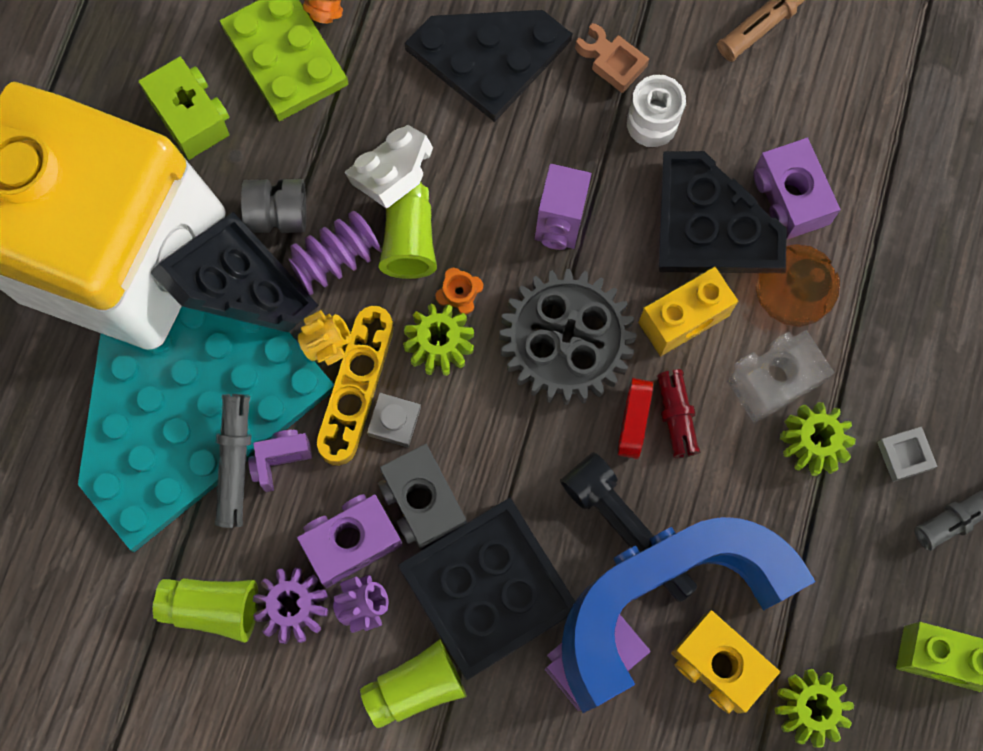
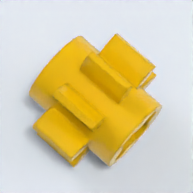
[298,310,351,366]

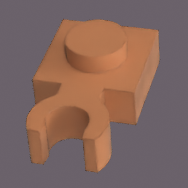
[575,23,649,93]

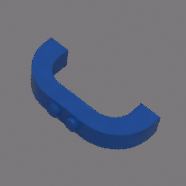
[562,517,816,713]

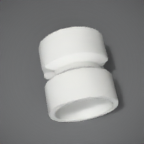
[627,75,686,147]

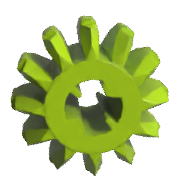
[403,303,474,376]
[780,402,856,476]
[775,669,854,748]

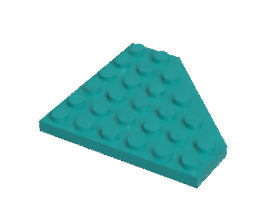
[78,307,334,552]

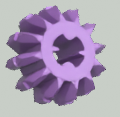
[253,568,329,644]

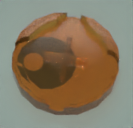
[756,244,840,327]

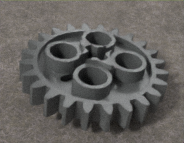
[499,269,637,405]

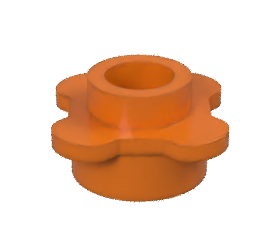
[435,268,483,315]

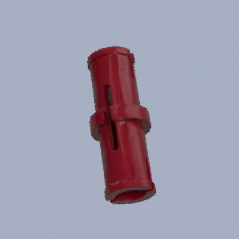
[657,369,701,458]

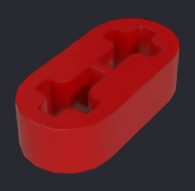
[617,378,653,459]

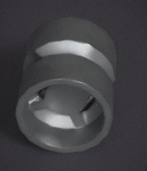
[241,179,306,233]

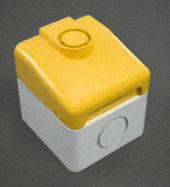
[0,82,226,350]

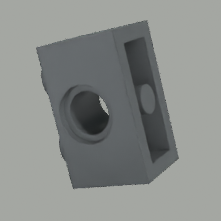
[377,443,467,551]

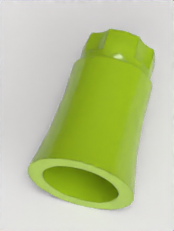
[378,182,437,279]
[153,578,258,643]
[360,639,467,728]

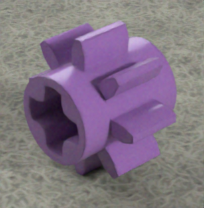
[333,575,389,633]

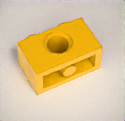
[638,267,739,357]
[671,610,781,714]

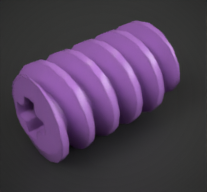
[288,211,382,295]

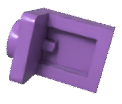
[248,430,312,492]

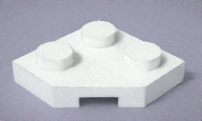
[344,125,433,208]

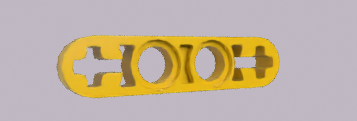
[317,306,394,466]

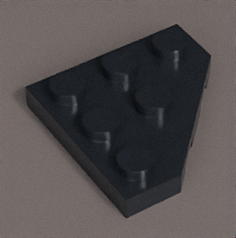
[405,10,573,122]
[659,151,787,274]
[151,212,319,332]

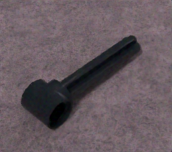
[560,452,697,602]

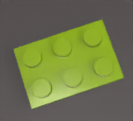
[220,0,349,122]

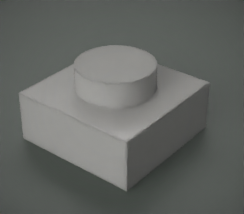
[367,393,421,448]
[877,427,938,482]

